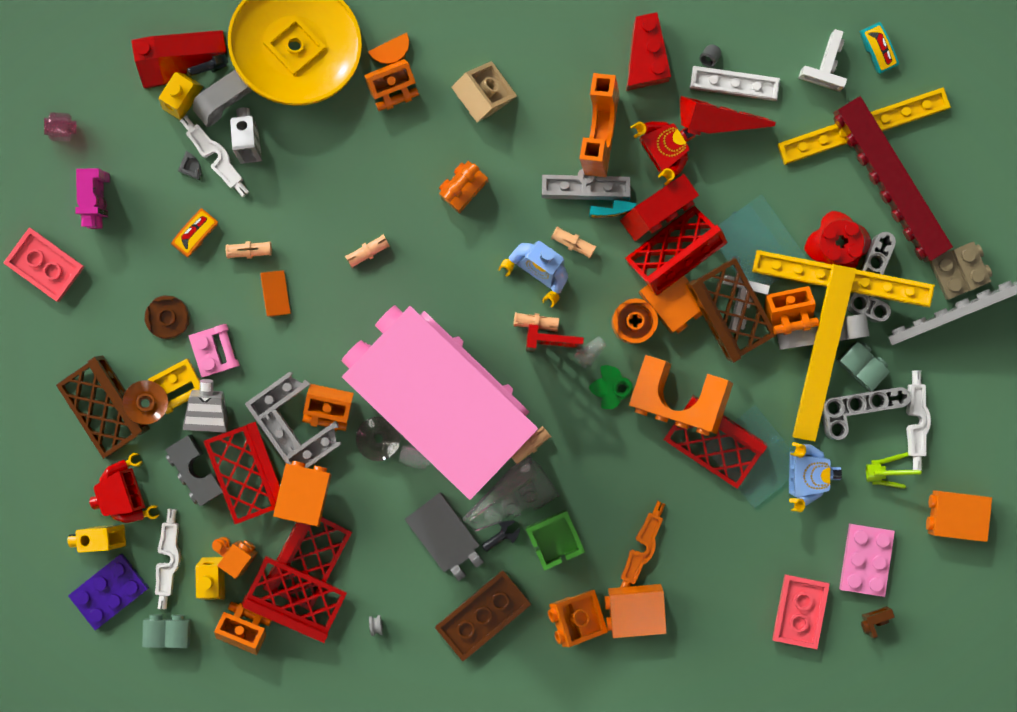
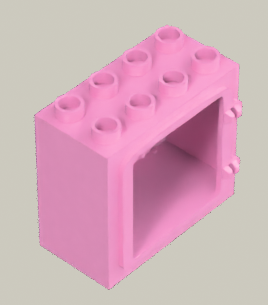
[341,305,538,500]

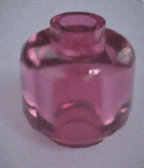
[44,112,76,141]

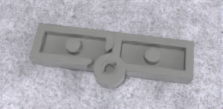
[542,169,630,201]

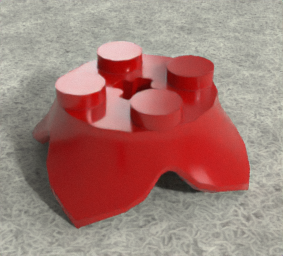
[804,211,871,268]

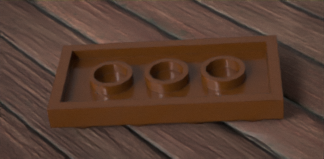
[435,570,531,661]

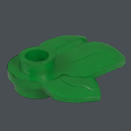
[589,365,633,409]

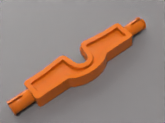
[620,501,666,587]

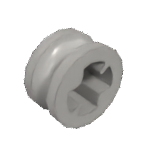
[369,615,383,636]

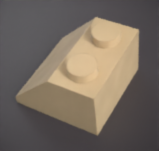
[451,61,517,122]

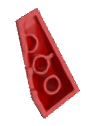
[131,30,227,89]
[680,96,776,136]

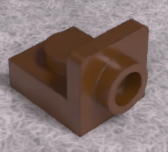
[861,606,895,639]

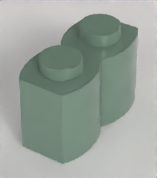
[836,341,890,391]
[142,614,191,648]

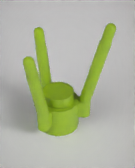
[866,452,922,489]

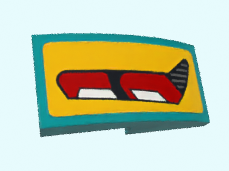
[859,22,899,73]
[589,200,636,218]

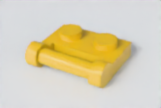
[148,359,200,414]

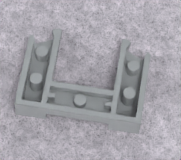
[245,372,341,468]

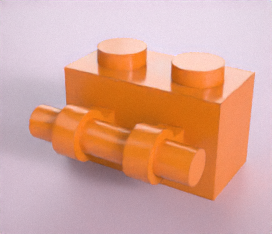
[364,59,419,112]
[439,160,488,214]
[764,286,819,335]
[302,384,354,431]
[212,537,258,579]
[214,602,272,655]

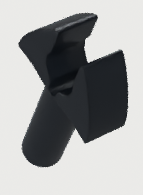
[187,55,229,77]
[482,520,520,552]

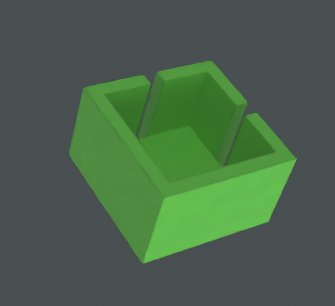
[526,509,585,570]

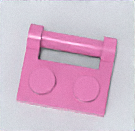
[188,324,240,378]

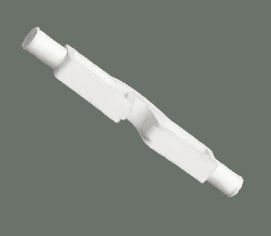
[180,116,249,197]
[906,371,931,470]
[155,509,181,609]

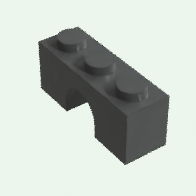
[165,435,223,506]

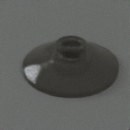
[356,417,400,461]

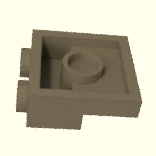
[929,241,992,300]

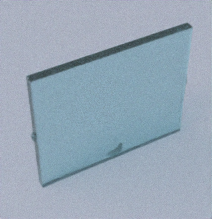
[718,194,807,295]
[706,405,793,508]

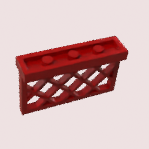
[625,206,728,296]
[526,324,584,352]
[663,395,768,489]
[203,422,280,525]
[263,517,352,611]
[242,556,347,643]

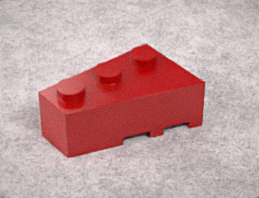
[626,12,671,91]

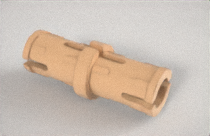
[551,226,596,259]
[345,234,390,268]
[226,241,272,259]
[513,312,559,332]
[511,426,552,465]

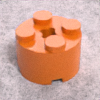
[612,298,658,344]

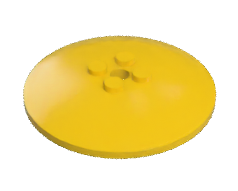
[228,0,362,106]

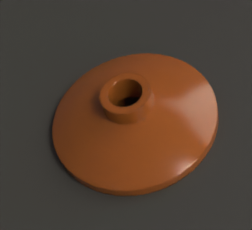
[122,380,168,425]

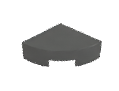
[178,151,201,180]

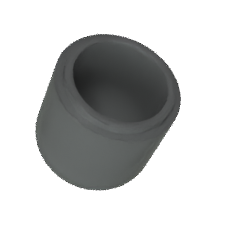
[700,44,721,67]

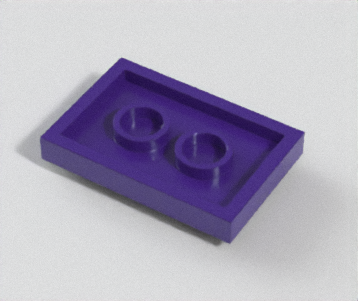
[68,553,149,630]

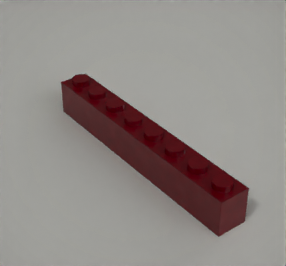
[833,96,953,262]

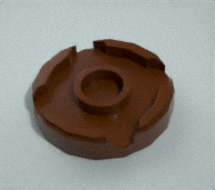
[144,295,190,339]

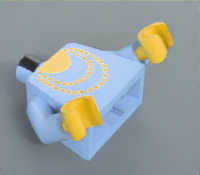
[498,241,568,308]
[789,442,842,512]

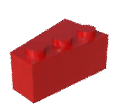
[620,174,699,241]

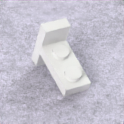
[798,29,847,92]
[722,275,770,331]

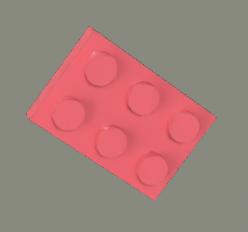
[3,227,85,302]
[772,574,830,649]

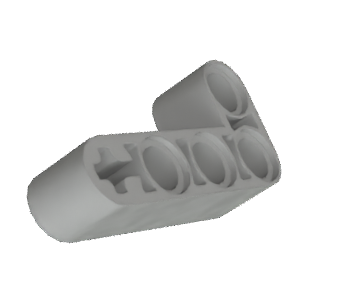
[193,70,253,127]
[847,232,896,323]
[777,314,870,350]
[822,387,911,440]

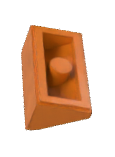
[260,270,291,317]

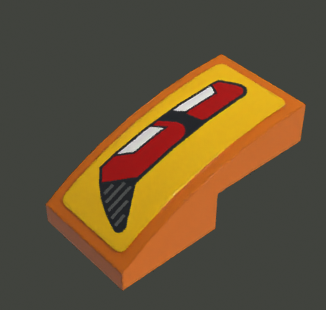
[171,208,218,258]

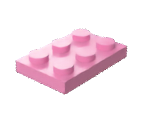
[839,524,895,597]

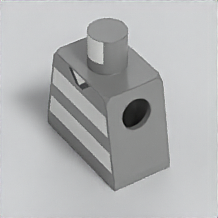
[230,107,262,164]
[183,379,228,432]

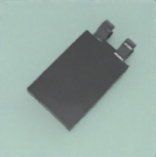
[404,493,484,581]

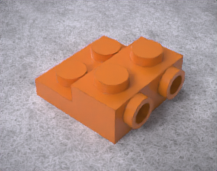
[548,590,608,647]

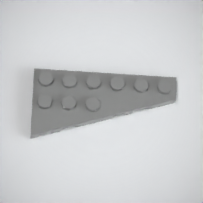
[888,280,1017,345]

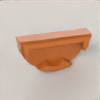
[368,32,410,65]

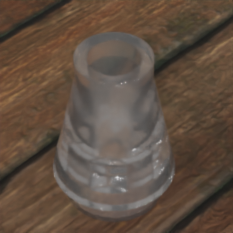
[574,336,607,368]

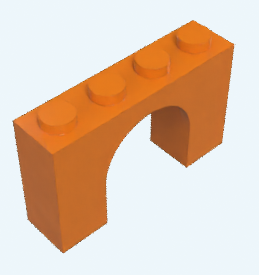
[580,73,620,178]
[629,355,733,436]

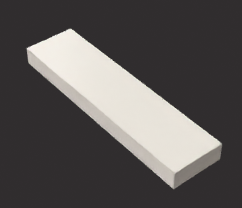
[690,66,780,101]

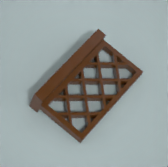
[686,258,776,363]
[56,355,150,459]

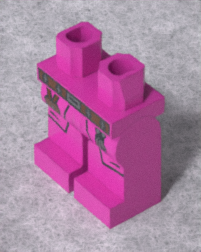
[75,168,110,229]

